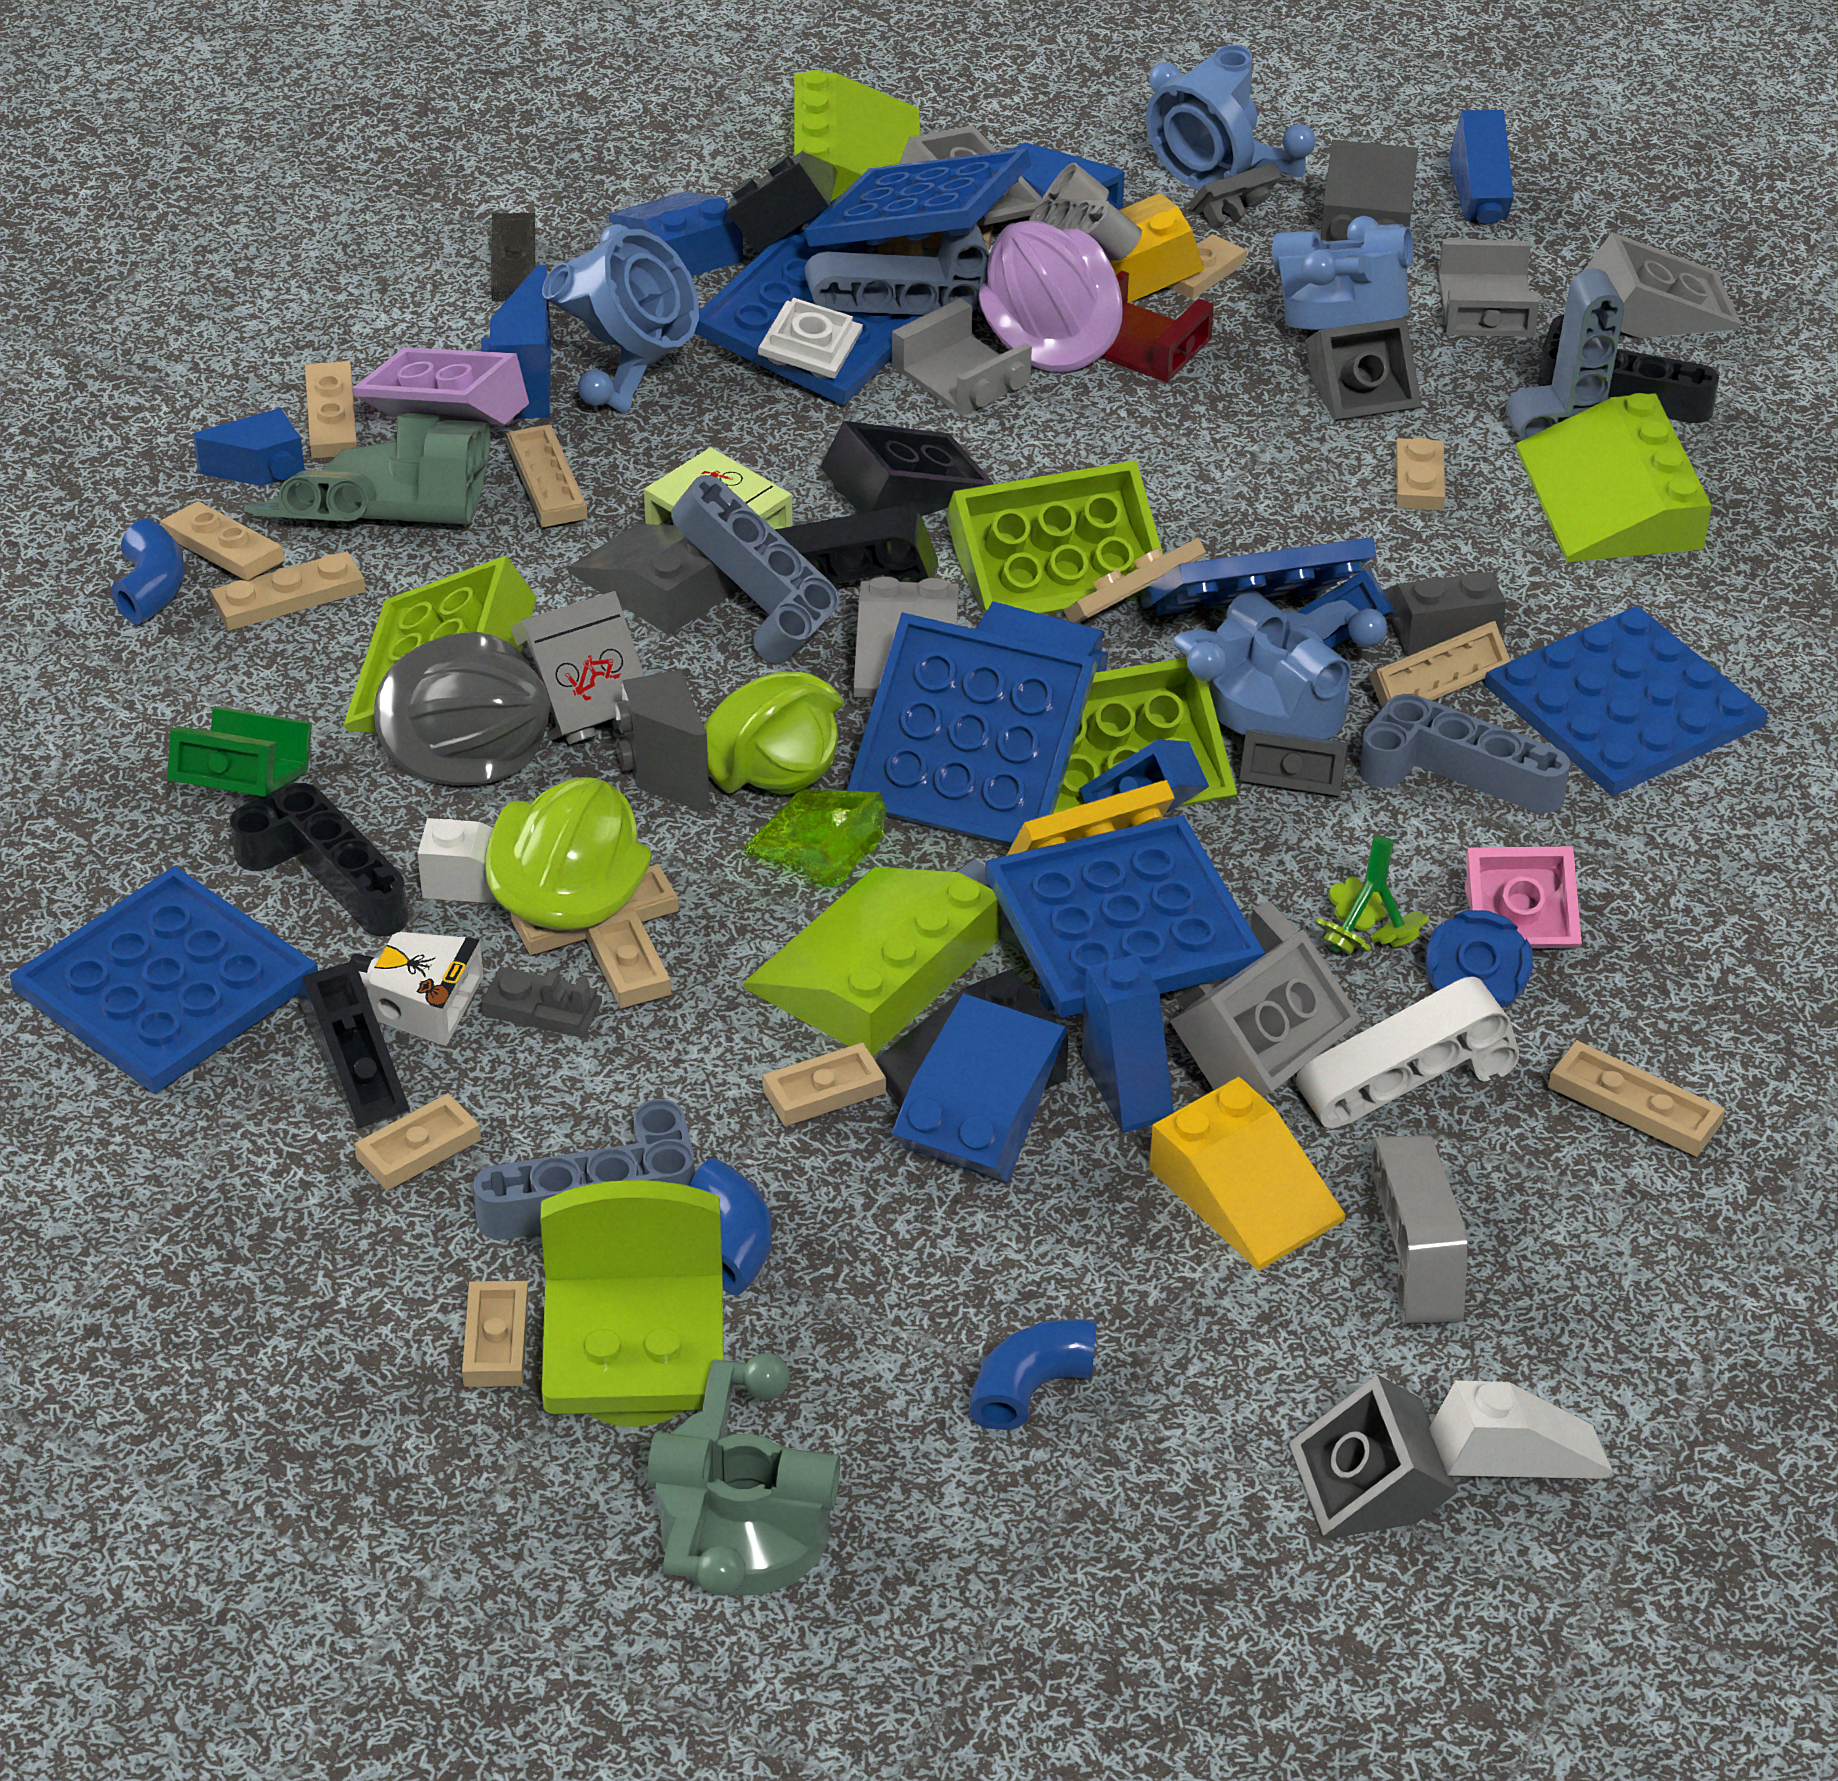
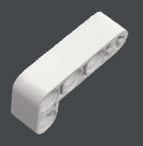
[1296,977,1519,1129]

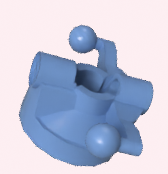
[1145,45,1316,190]
[1272,216,1413,330]
[542,224,699,414]
[1174,590,1387,739]

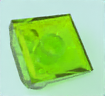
[743,789,887,887]

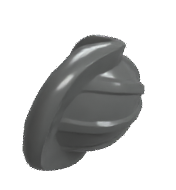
[374,632,551,786]

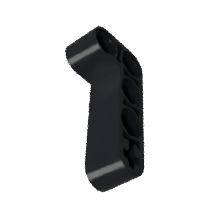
[1538,315,1719,424]
[774,507,938,583]
[230,783,408,936]

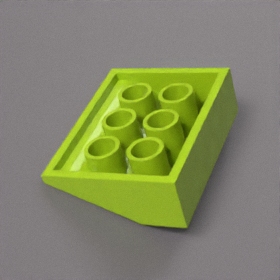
[794,70,920,201]
[1516,393,1712,562]
[946,460,1164,616]
[343,555,537,733]
[1054,657,1237,813]
[744,867,1001,1057]

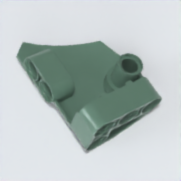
[244,413,490,524]

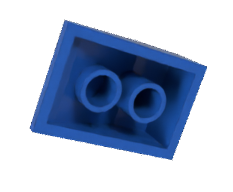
[608,191,743,277]
[481,265,551,419]
[891,993,1067,1184]

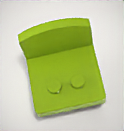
[540,1180,724,1427]

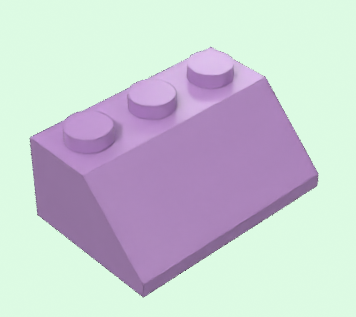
[353,347,529,428]

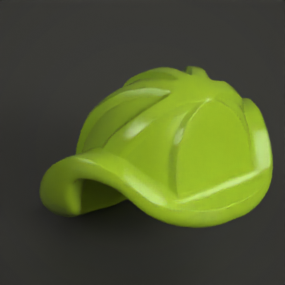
[704,671,845,795]
[486,777,652,931]

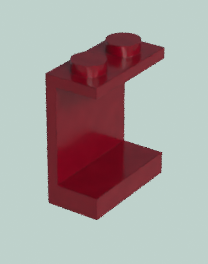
[1100,270,1214,383]

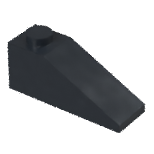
[298,960,410,1129]

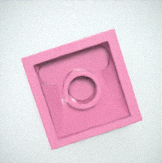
[1465,846,1582,948]

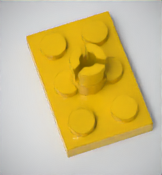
[1006,780,1175,856]

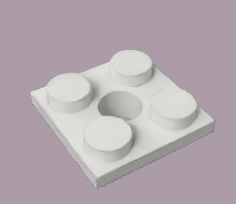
[758,298,863,379]

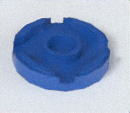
[1425,910,1533,1008]

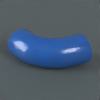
[112,518,185,625]
[689,1158,773,1295]
[969,1319,1096,1430]

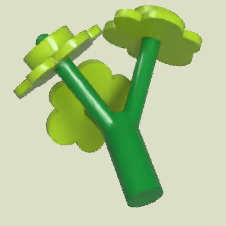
[1314,836,1429,955]

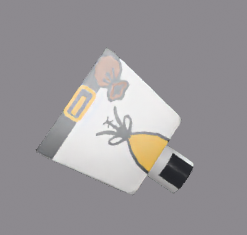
[349,932,484,1046]

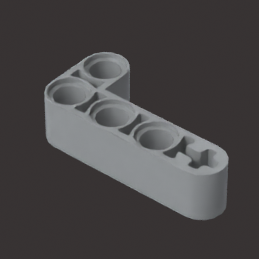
[1028,162,1142,261]
[1371,1135,1467,1324]

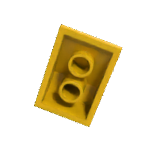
[1109,193,1205,303]
[1149,1077,1346,1271]

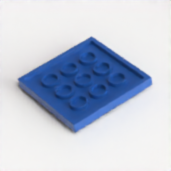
[804,148,1031,250]
[694,232,924,406]
[1139,537,1377,617]
[1484,605,1768,797]
[843,612,1098,847]
[985,815,1265,1018]
[10,866,318,1094]

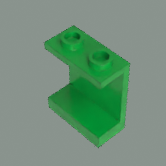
[167,706,312,797]

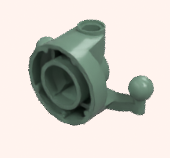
[647,1352,840,1596]

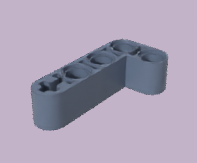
[805,224,989,315]
[1505,268,1624,441]
[671,475,839,664]
[1359,694,1570,813]
[473,1099,695,1239]

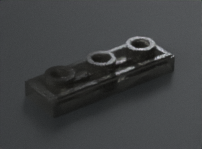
[491,212,536,302]

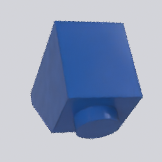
[193,408,305,486]
[1079,739,1210,812]

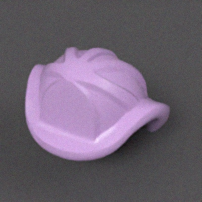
[979,221,1123,373]

